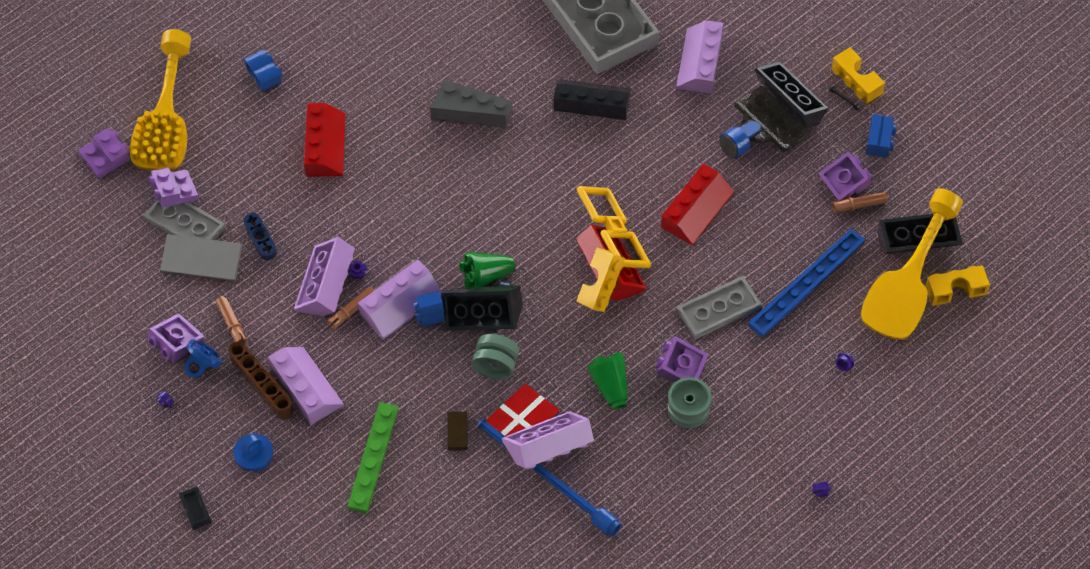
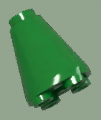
[459,252,515,288]
[587,352,628,410]

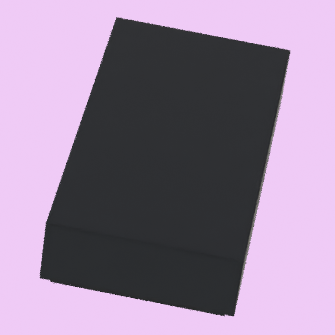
[179,486,212,530]

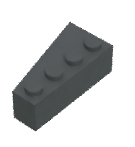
[430,80,513,128]

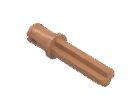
[832,192,888,214]
[327,287,375,330]
[216,296,247,345]

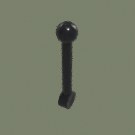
[829,85,860,110]

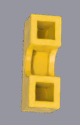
[832,47,885,104]
[576,248,625,312]
[925,265,990,306]

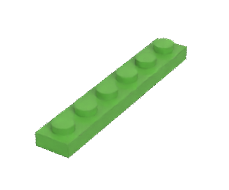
[347,402,399,514]

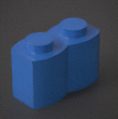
[244,50,283,92]
[413,291,445,328]

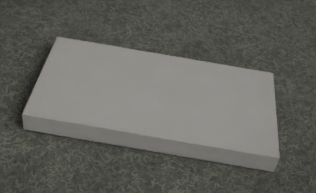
[143,200,226,240]
[160,234,242,282]
[676,276,762,340]

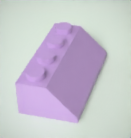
[676,20,723,94]
[294,237,355,317]
[358,260,442,340]
[268,347,344,425]
[502,411,594,469]

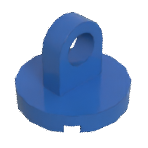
[185,339,223,377]
[233,433,273,472]

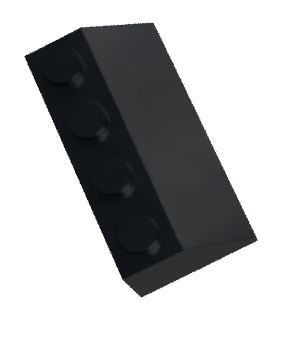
[755,61,828,128]
[554,79,632,120]
[877,214,963,254]
[441,286,523,331]

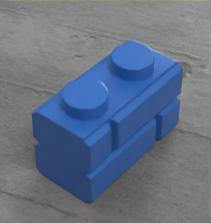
[866,114,897,158]

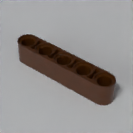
[228,342,293,420]

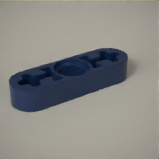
[244,213,277,261]

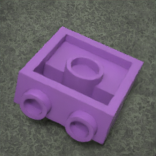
[78,127,130,179]
[818,151,873,201]
[148,168,198,207]
[148,313,204,363]
[655,336,708,382]

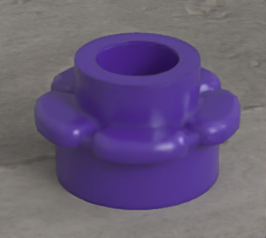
[348,261,367,279]
[836,353,854,371]
[157,391,175,408]
[812,482,832,497]

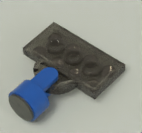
[719,86,811,159]

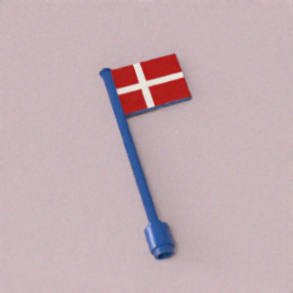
[478,383,622,537]

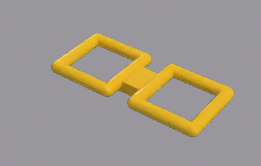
[577,186,651,268]

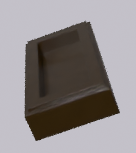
[447,411,468,450]

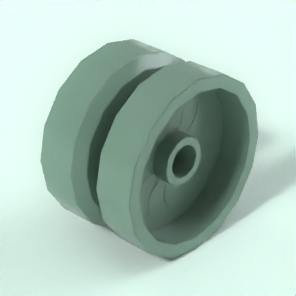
[471,334,520,380]
[667,377,712,429]

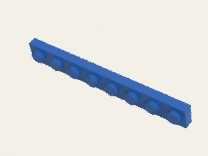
[748,229,865,338]

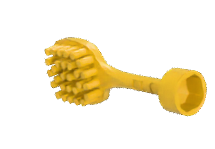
[130,29,191,171]
[861,189,963,340]

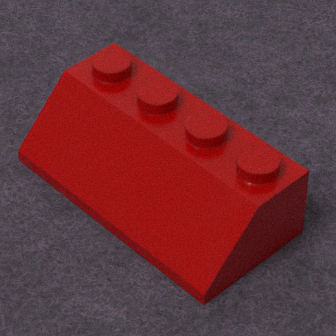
[304,103,346,177]
[661,163,734,246]
[576,225,647,300]

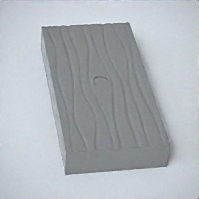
[543,0,659,74]

